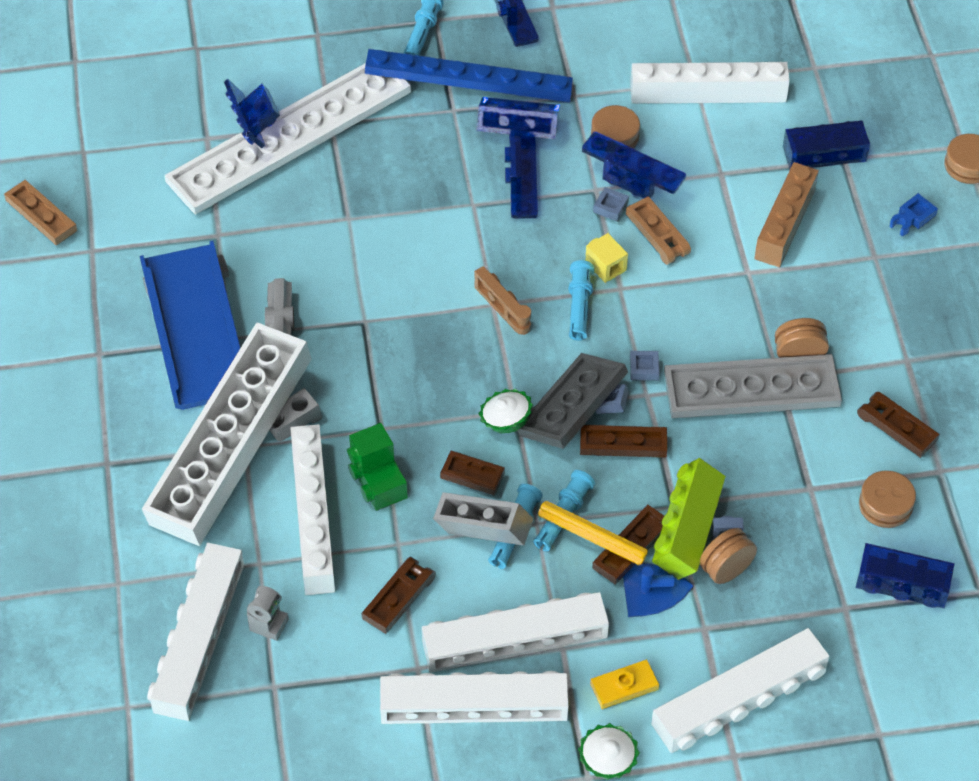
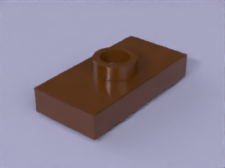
[440,450,505,496]

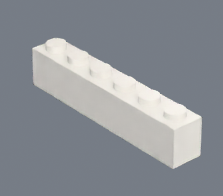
[630,62,789,104]
[290,424,335,595]
[147,543,244,721]
[422,592,609,673]
[651,628,829,754]
[380,671,568,724]

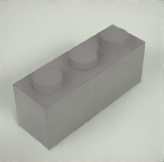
[433,492,533,546]

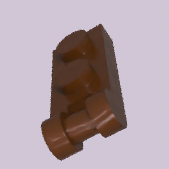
[857,392,940,458]
[361,557,436,634]

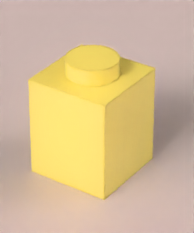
[585,233,628,283]

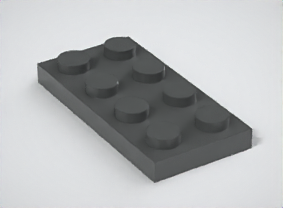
[517,353,628,449]

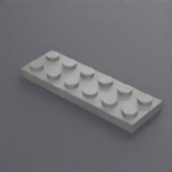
[664,354,842,418]

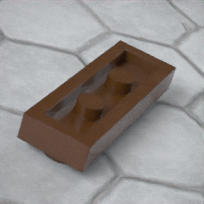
[580,425,667,458]
[592,504,664,585]

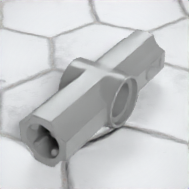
[265,278,294,336]

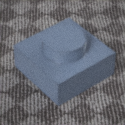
[593,187,629,221]
[630,351,659,380]
[596,384,629,414]
[711,516,744,542]

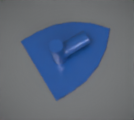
[623,563,694,617]

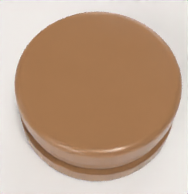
[591,105,640,155]
[944,134,979,184]
[774,318,829,358]
[859,471,916,528]
[700,528,757,584]

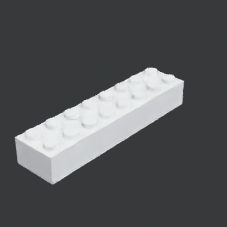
[142,322,312,546]

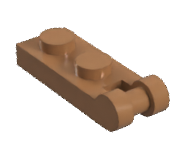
[626,196,691,265]
[474,266,531,335]

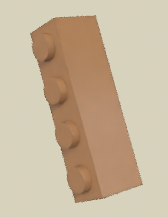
[754,162,819,268]

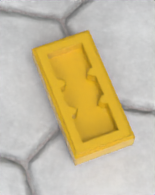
[590,659,659,709]

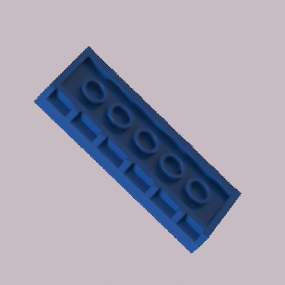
[140,240,240,410]

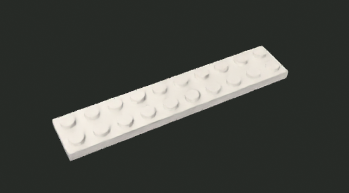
[165,63,411,215]

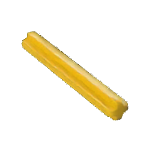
[538,501,648,565]

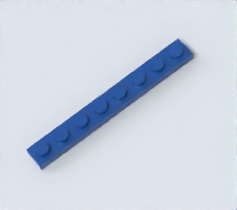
[365,49,573,103]

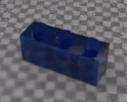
[477,97,560,139]
[782,120,870,170]
[855,543,955,608]

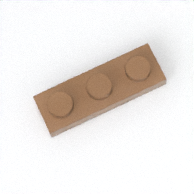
[4,180,77,246]

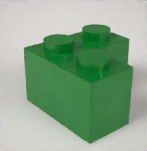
[347,423,408,511]

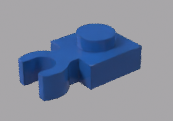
[889,193,938,236]

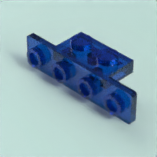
[494,0,539,47]
[224,79,280,149]
[582,131,686,199]
[504,133,538,219]

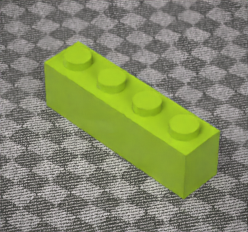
[652,458,726,580]

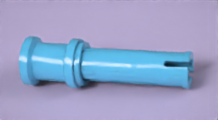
[403,0,444,56]
[568,260,594,341]
[533,470,595,552]
[488,484,543,569]

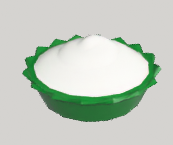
[478,388,533,433]
[578,723,640,779]

